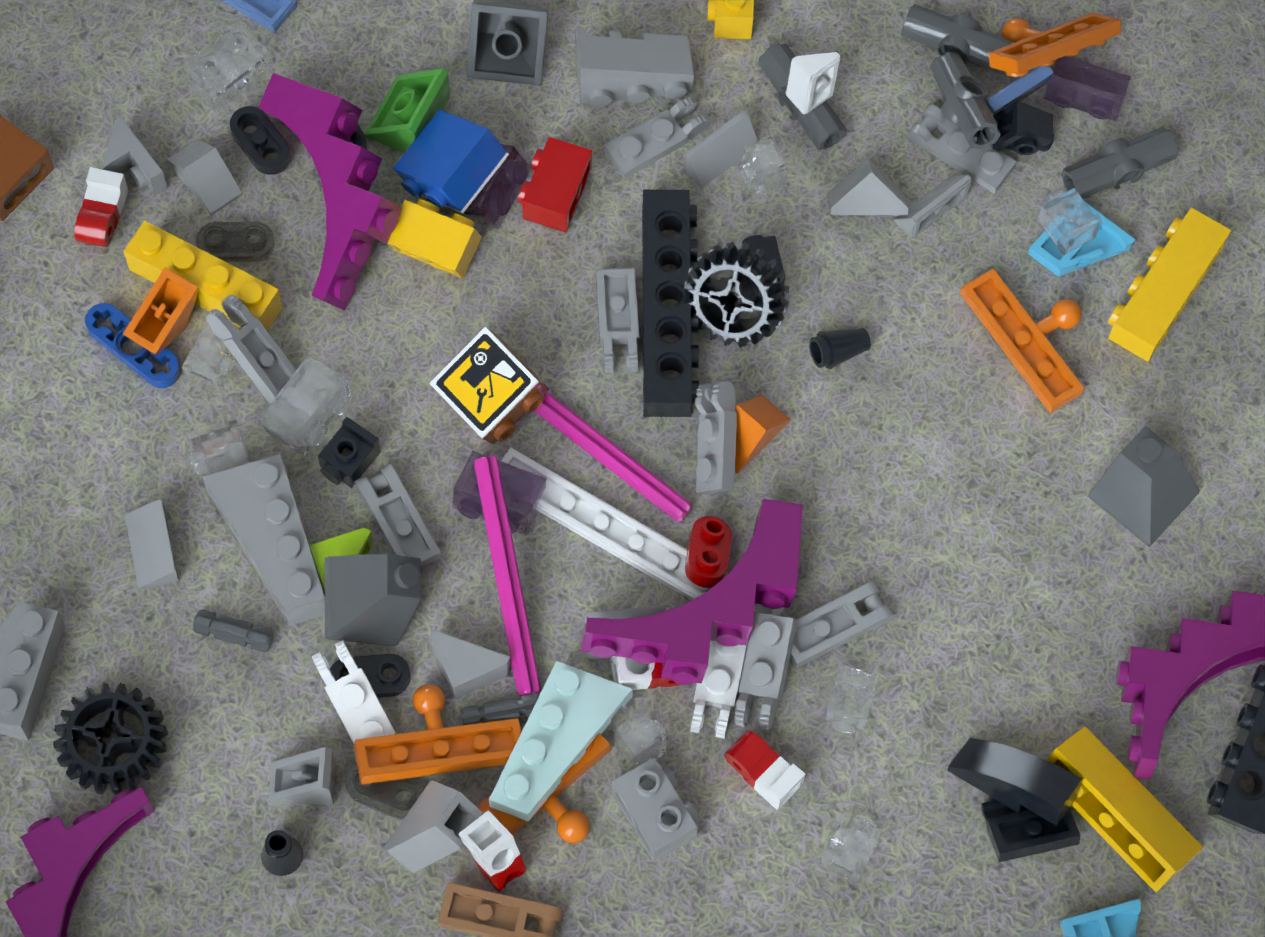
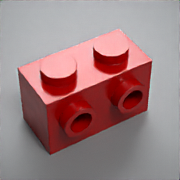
[518,137,592,233]

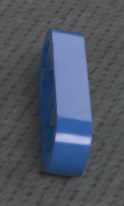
[85,303,181,388]

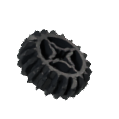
[684,241,790,348]
[53,682,168,795]

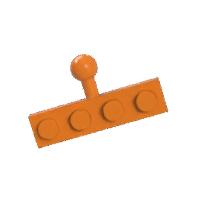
[989,12,1121,77]
[960,268,1085,414]
[354,684,521,784]
[477,734,611,843]

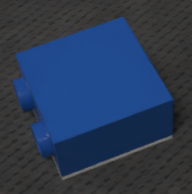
[393,109,509,214]

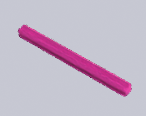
[535,392,692,522]
[474,456,541,696]

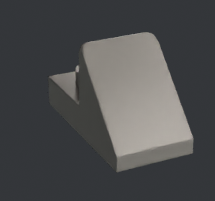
[103,117,167,196]

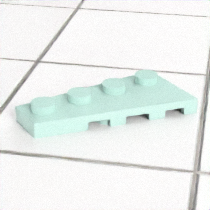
[489,661,633,821]

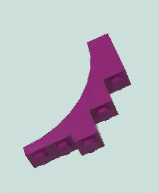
[258,73,402,311]
[580,499,803,685]
[1116,591,1265,779]
[5,787,155,937]

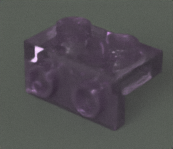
[1044,56,1131,122]
[449,144,531,229]
[452,450,547,536]

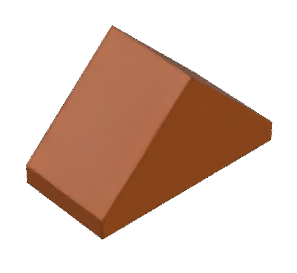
[123,267,199,355]
[735,395,791,474]

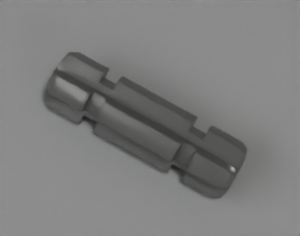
[193,609,274,652]
[461,693,539,725]

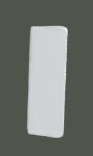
[786,52,840,115]

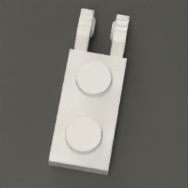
[312,640,397,743]
[690,640,748,739]

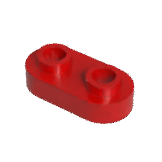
[685,516,732,588]

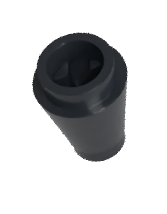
[809,328,871,369]
[261,830,303,876]

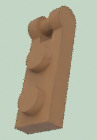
[438,882,564,937]

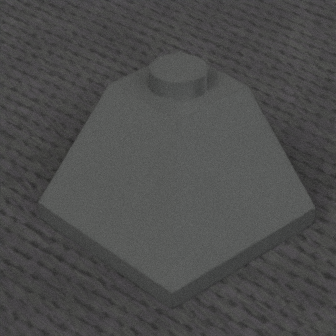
[467,0,548,86]
[1087,426,1200,547]
[325,554,421,646]

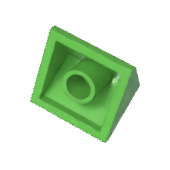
[364,68,450,153]

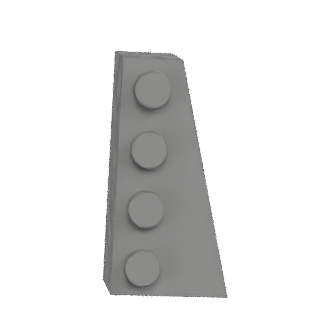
[202,454,325,626]

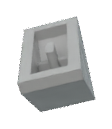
[166,139,243,216]
[828,158,908,215]
[430,630,511,699]
[268,747,336,805]

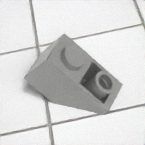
[383,780,484,873]

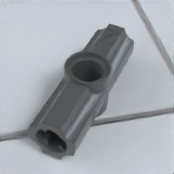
[901,4,1015,76]
[758,43,847,150]
[930,51,1001,150]
[1061,127,1179,199]

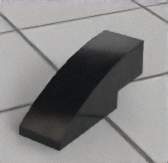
[947,738,1082,826]

